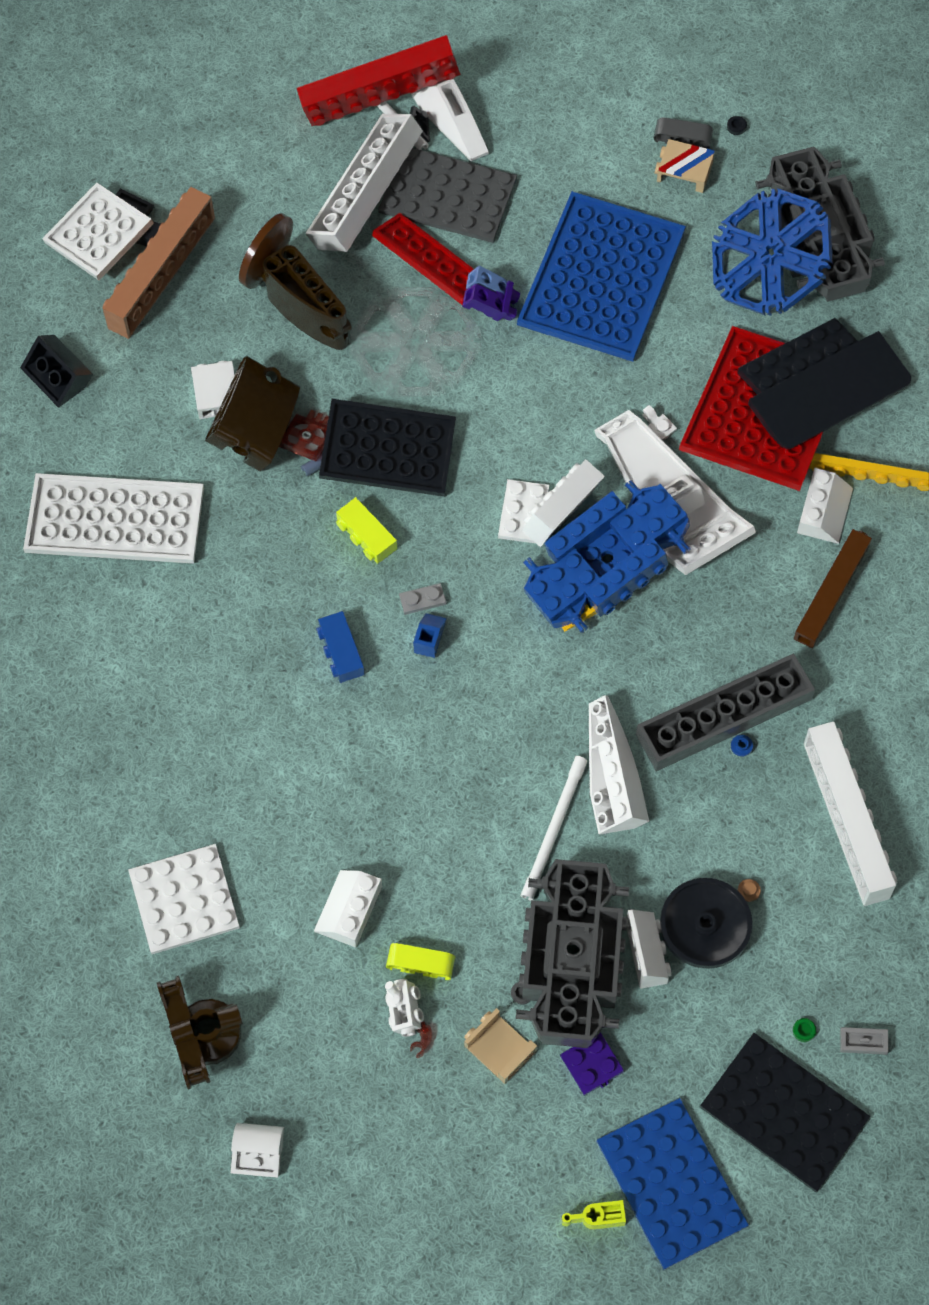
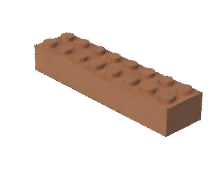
[103,187,215,339]

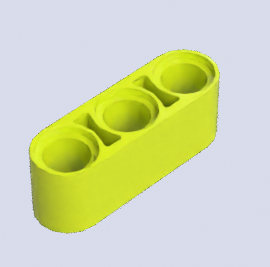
[386,943,455,980]

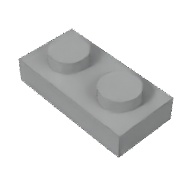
[399,583,446,615]
[840,1027,888,1055]

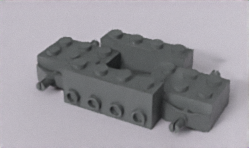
[755,146,885,302]
[516,859,629,1048]

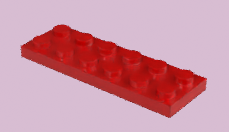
[372,213,474,305]

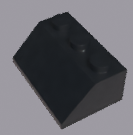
[20,335,93,408]

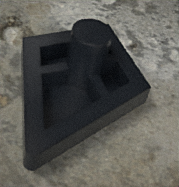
[410,105,430,143]

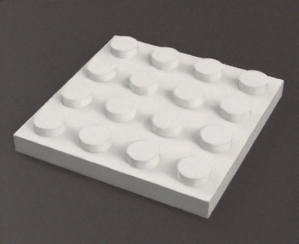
[42,183,154,280]
[128,844,240,954]

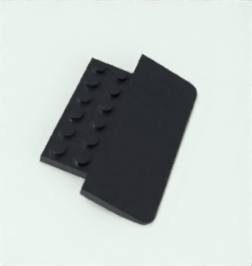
[737,318,911,449]

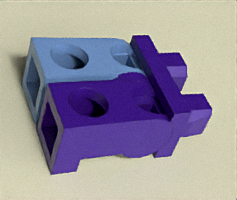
[462,265,520,321]

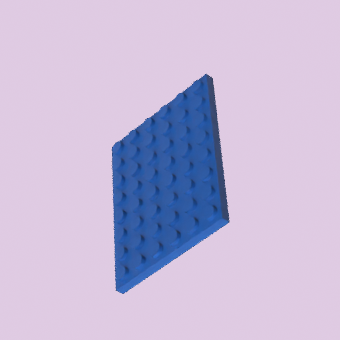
[517,191,686,362]

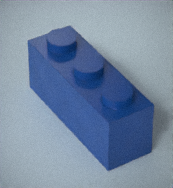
[316,611,365,683]

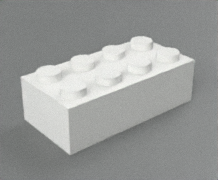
[522,459,605,547]

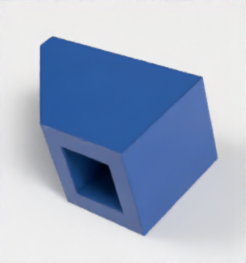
[413,613,447,658]

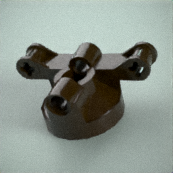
[156,975,243,1090]

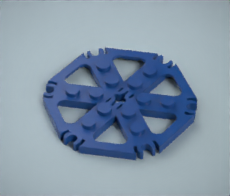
[712,188,832,316]

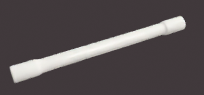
[520,756,588,901]

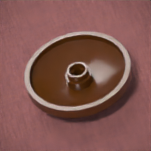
[239,213,293,289]

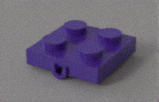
[560,1032,624,1096]

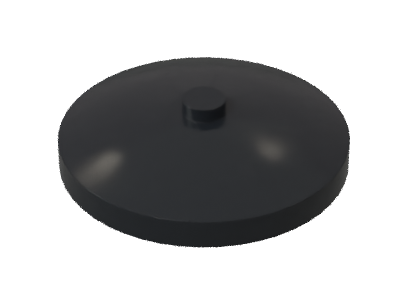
[660,878,753,969]

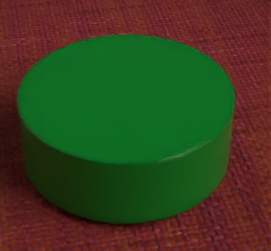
[792,1018,816,1042]

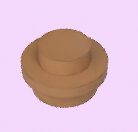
[738,879,761,902]

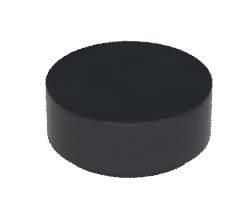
[727,116,747,135]

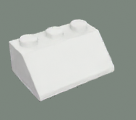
[797,468,853,544]
[314,870,382,947]
[626,910,671,989]

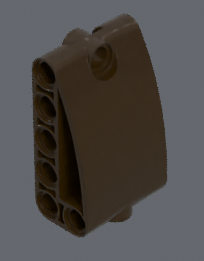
[261,245,352,350]
[205,355,300,472]

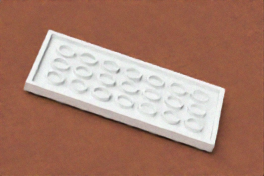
[23,473,204,564]

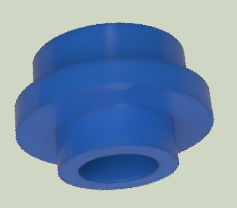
[731,735,753,757]

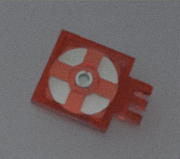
[279,409,329,461]

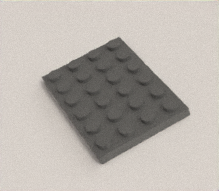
[378,148,517,243]

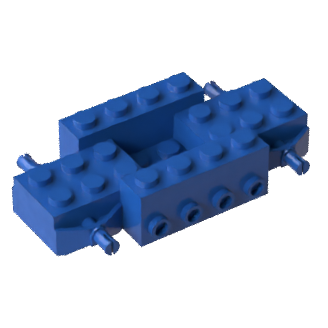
[523,480,691,633]

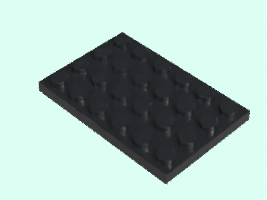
[319,399,456,497]
[700,1033,870,1193]

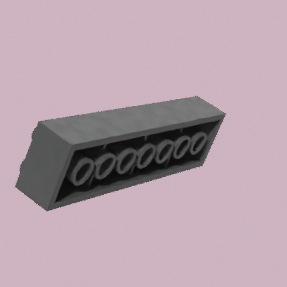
[636,653,815,772]

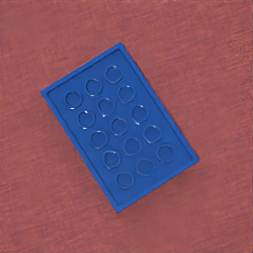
[596,1098,749,1270]

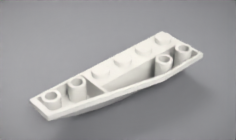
[411,79,489,161]
[589,695,649,834]

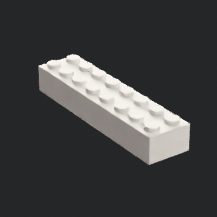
[305,114,423,252]
[804,722,897,906]

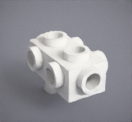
[385,979,424,1037]

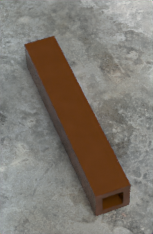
[793,529,872,649]

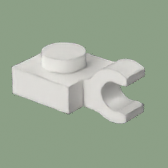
[642,405,677,441]

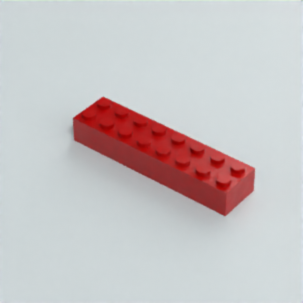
[297,35,461,126]

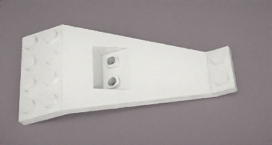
[594,410,756,575]

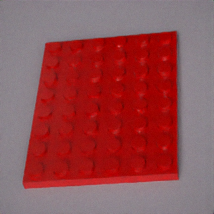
[679,326,823,491]

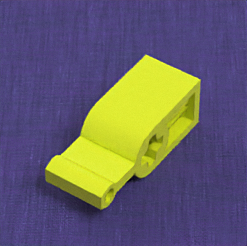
[561,1200,626,1229]

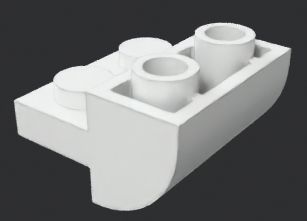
[231,1123,284,1178]

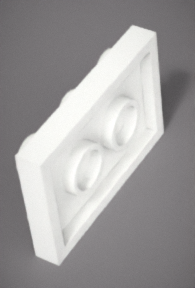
[498,479,549,543]

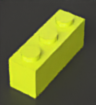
[336,497,397,564]

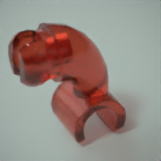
[410,1021,433,1058]

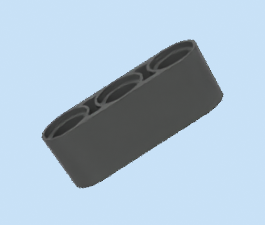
[653,117,713,149]

